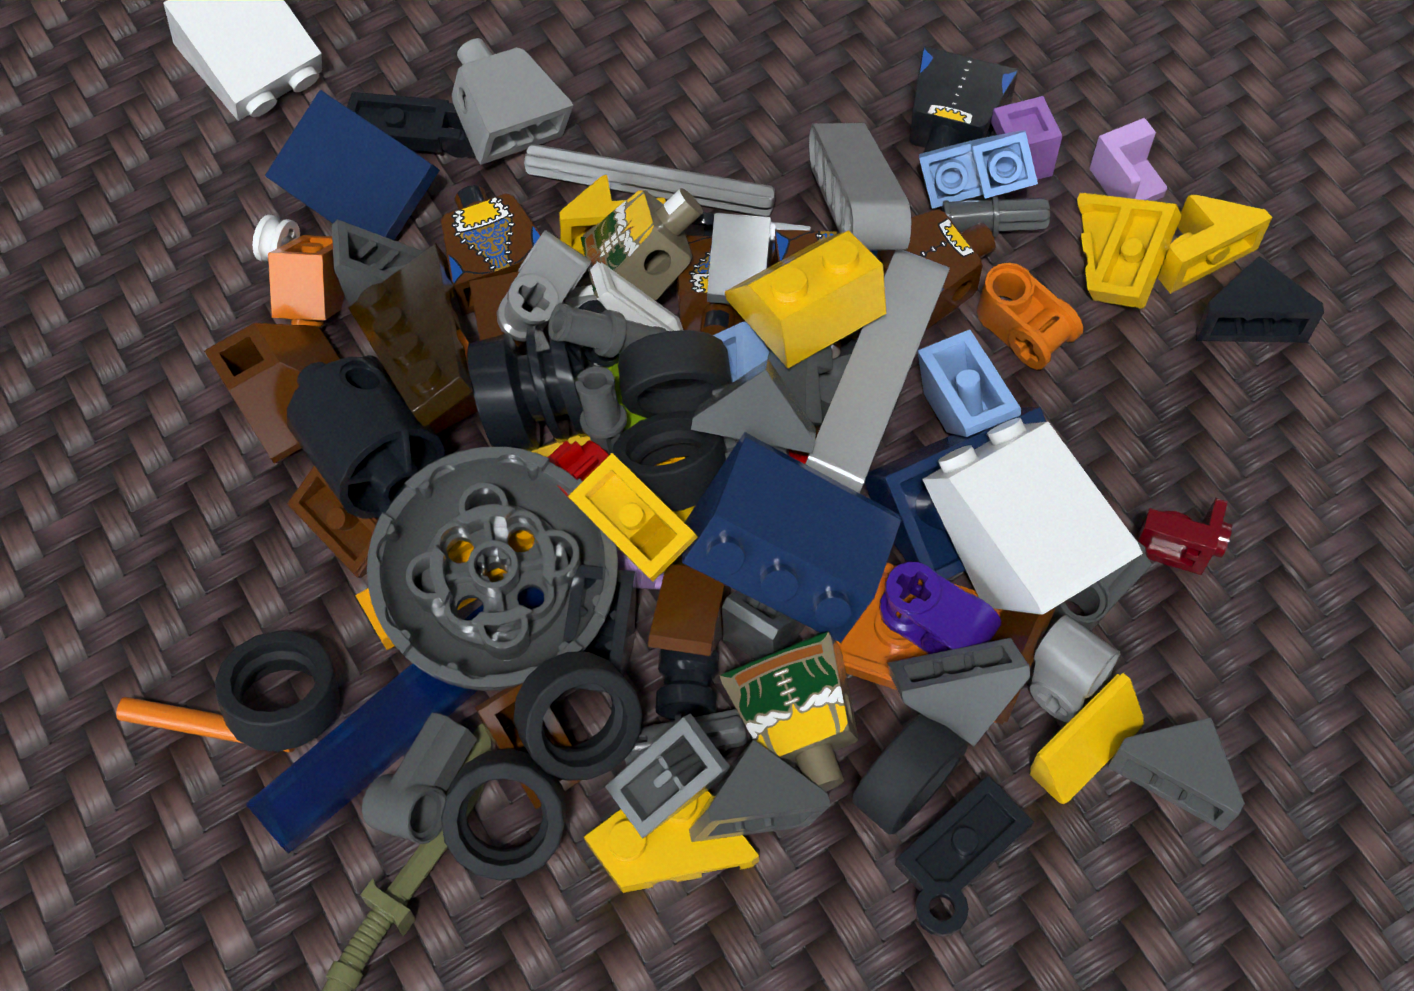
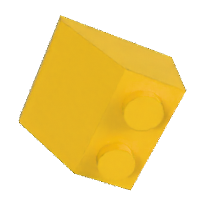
[725,230,887,368]

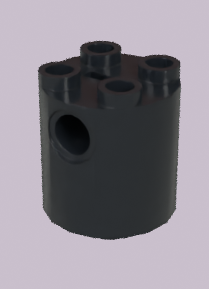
[287,355,445,519]

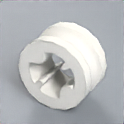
[252,214,300,262]

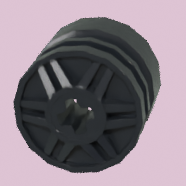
[467,325,590,451]

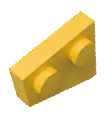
[1077,193,1182,309]
[584,791,759,893]

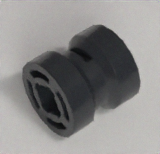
[655,649,719,720]

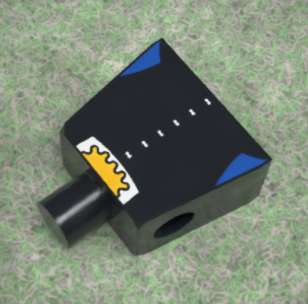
[909,46,1019,153]

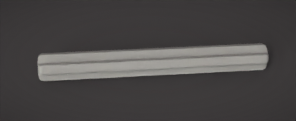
[524,144,775,217]

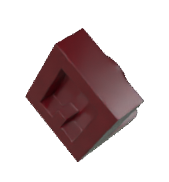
[1136,498,1233,575]

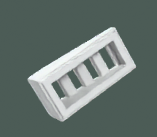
[590,261,684,331]

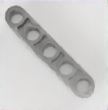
[809,122,911,251]
[806,250,950,493]

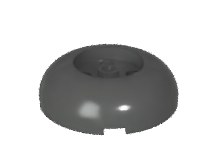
[367,447,618,691]

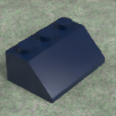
[864,407,1046,583]
[682,432,901,643]

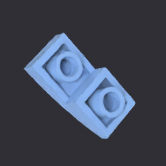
[919,130,1038,209]

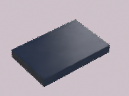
[265,90,440,240]

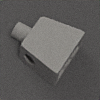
[452,38,573,165]

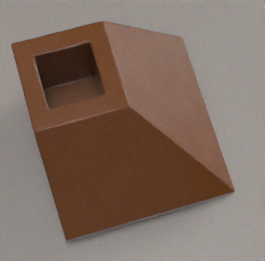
[204,323,340,464]

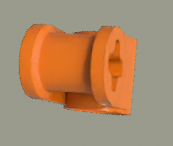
[977,263,1083,370]

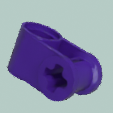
[880,562,1001,654]

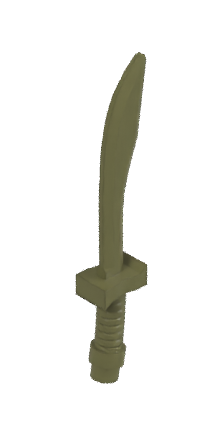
[322,723,492,991]

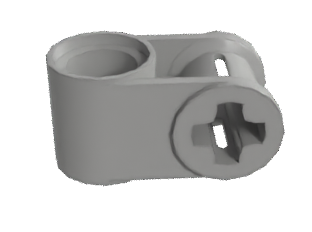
[497,230,592,341]
[1029,615,1120,723]

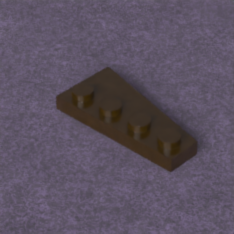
[348,243,473,428]

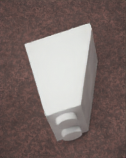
[164,0,322,121]
[922,418,1143,615]

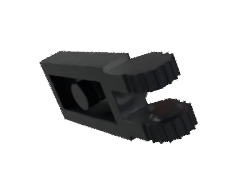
[347,92,475,158]

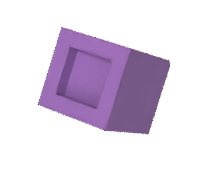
[991,96,1062,180]

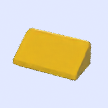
[1029,673,1144,804]

